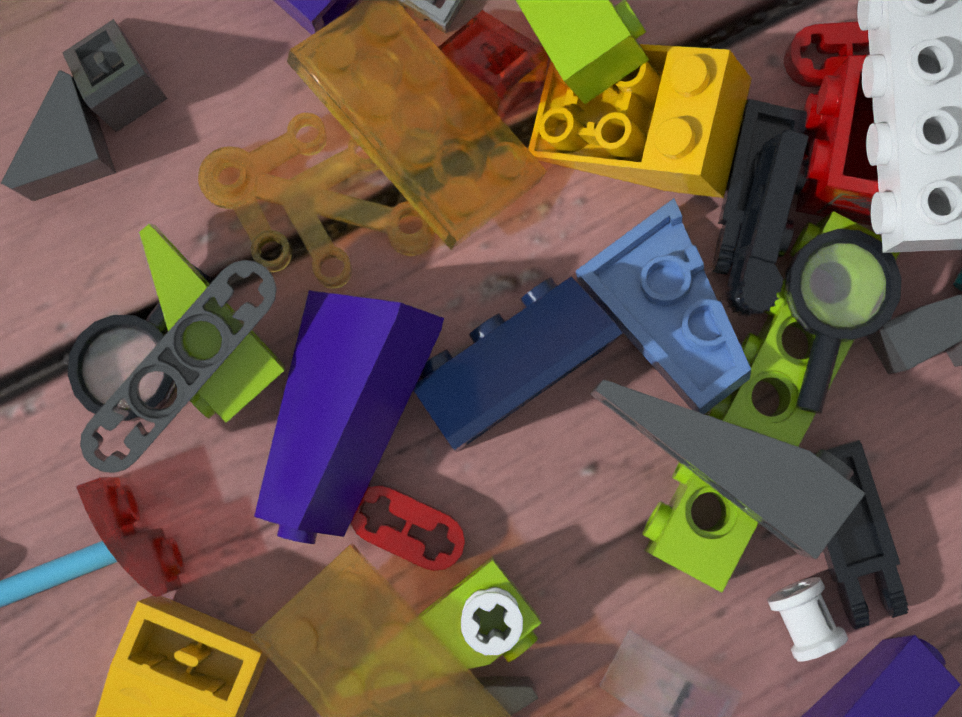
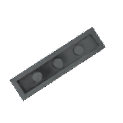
[590,379,866,559]

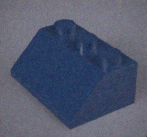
[413,276,623,452]

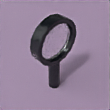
[784,229,902,414]
[68,264,210,422]

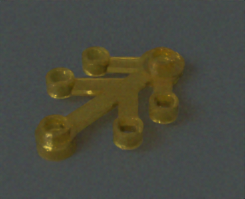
[198,113,436,289]

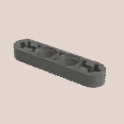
[80,260,277,473]

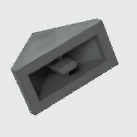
[62,19,168,132]
[1,70,116,201]

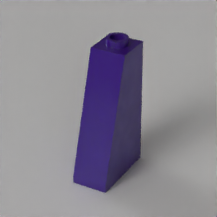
[254,290,444,544]
[801,635,961,717]

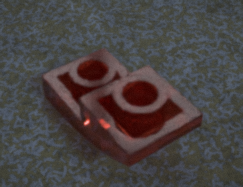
[76,477,185,597]

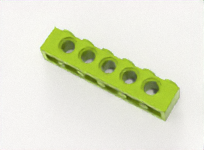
[642,211,900,593]

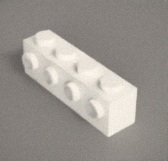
[857,0,962,253]

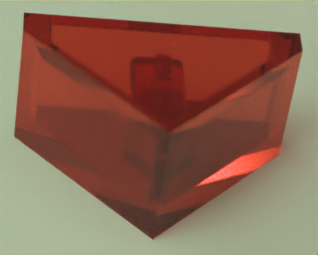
[436,10,549,122]

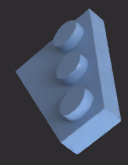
[576,198,751,414]

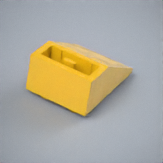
[527,44,752,198]
[95,594,274,717]

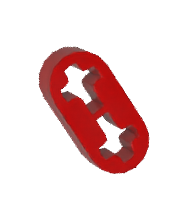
[784,22,869,88]
[351,485,465,571]

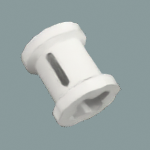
[767,577,849,662]
[461,587,523,655]

